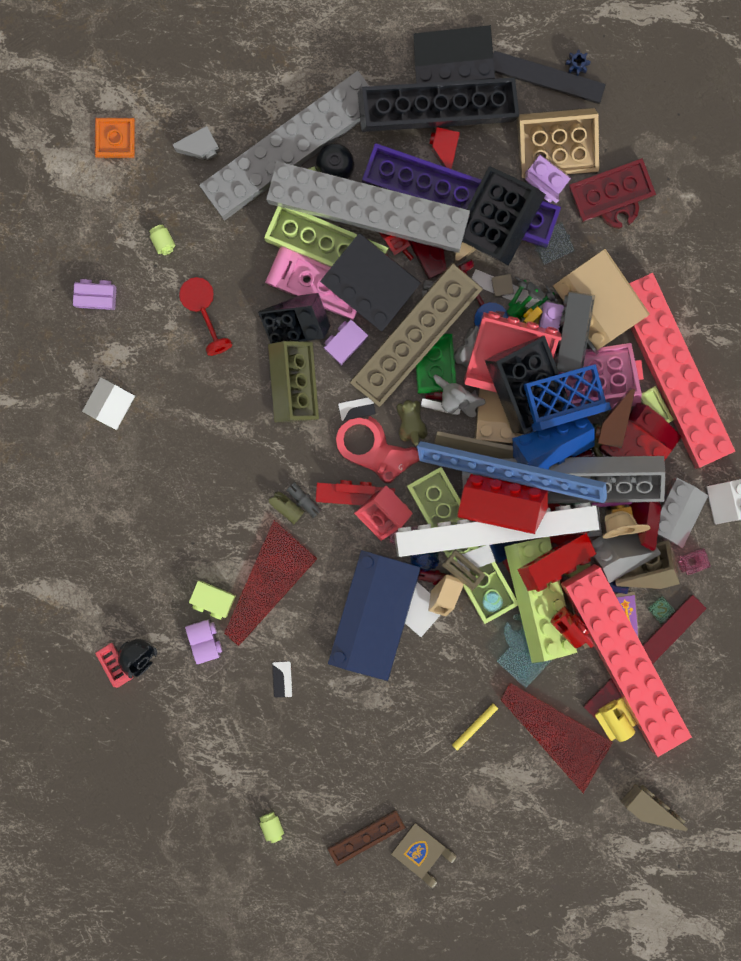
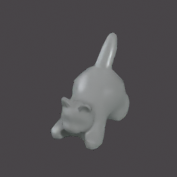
[454,326,479,368]
[433,375,485,417]

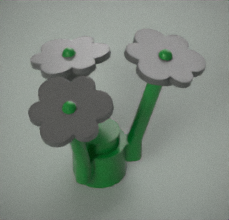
[507,276,559,319]

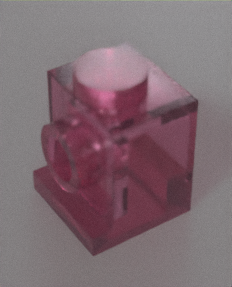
[678,548,711,575]

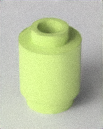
[149,225,175,255]
[259,812,284,843]

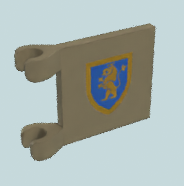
[391,823,456,888]

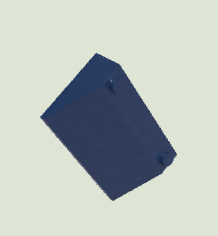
[328,550,421,681]

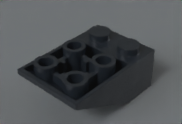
[258,293,331,344]

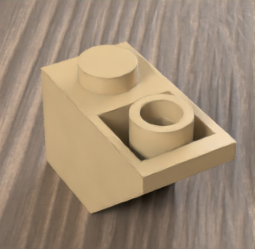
[428,575,464,616]

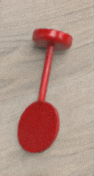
[179,277,232,356]

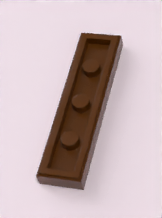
[327,810,406,866]

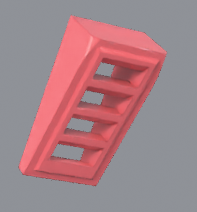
[95,643,134,688]

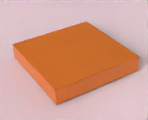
[95,118,135,158]

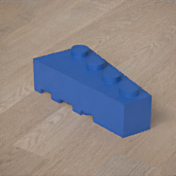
[512,417,595,470]

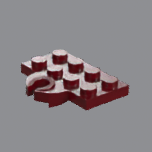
[569,158,656,229]

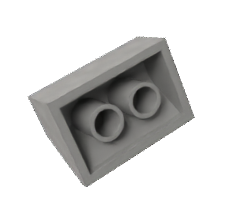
[658,478,708,548]

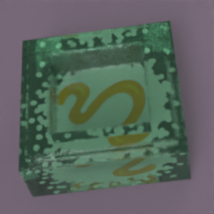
[647,596,675,624]

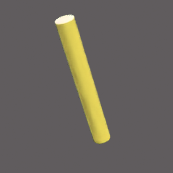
[452,703,498,751]

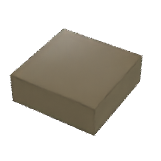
[491,274,514,297]

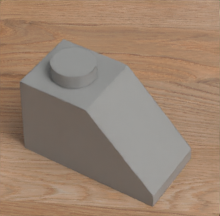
[173,126,220,160]

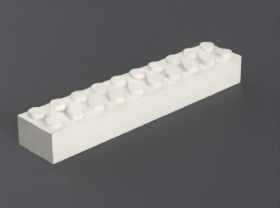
[394,502,600,557]

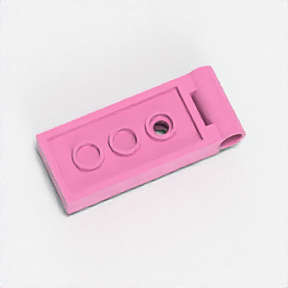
[265,246,357,321]

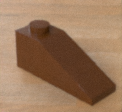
[595,388,635,448]

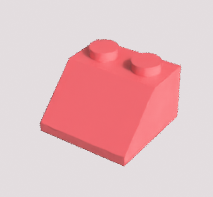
[354,486,413,541]

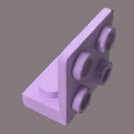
[525,154,571,203]

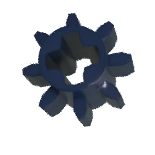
[565,49,591,75]

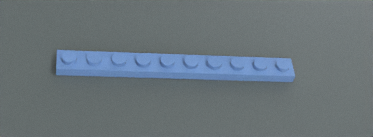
[417,441,607,503]

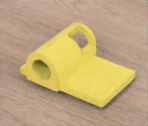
[595,697,637,742]

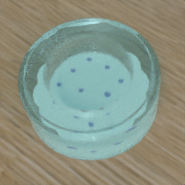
[482,592,503,612]

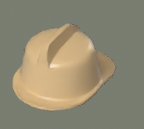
[602,511,650,539]

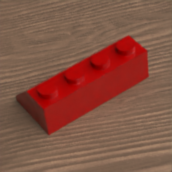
[458,474,548,534]

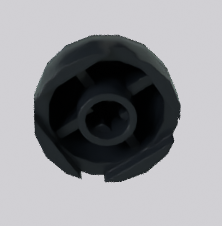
[316,143,355,179]
[118,639,157,679]

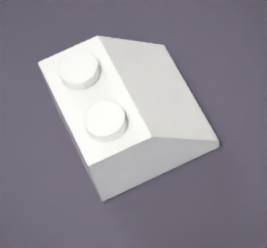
[706,479,741,524]

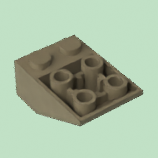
[620,784,688,831]

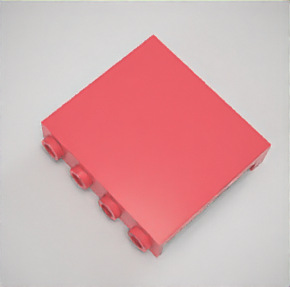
[464,311,562,393]

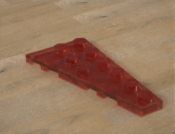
[224,520,317,646]
[500,683,613,794]

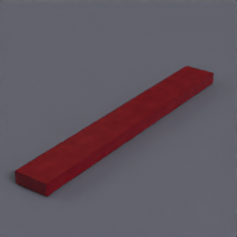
[583,594,707,721]

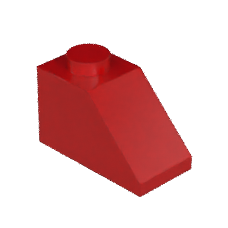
[429,127,460,169]

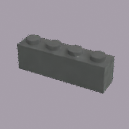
[554,291,595,375]

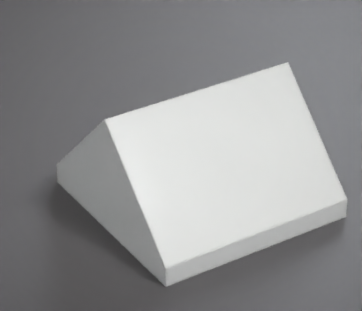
[82,378,135,430]

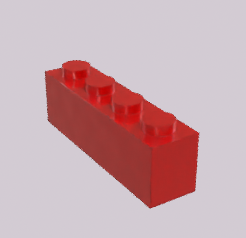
[517,533,597,592]

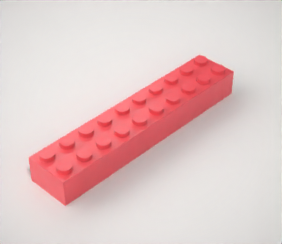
[629,273,735,469]
[560,564,692,757]

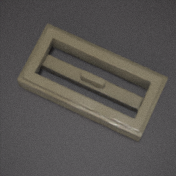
[442,549,486,591]

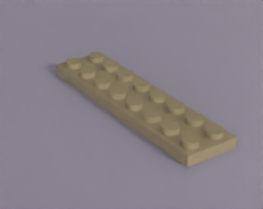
[350,262,483,407]

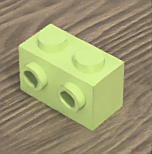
[189,580,236,620]

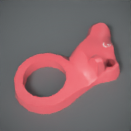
[336,416,419,483]

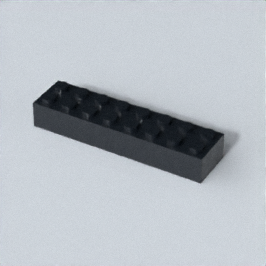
[357,78,519,132]

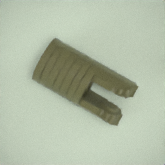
[269,491,305,525]

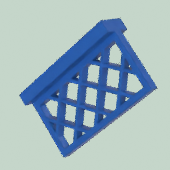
[523,364,612,432]

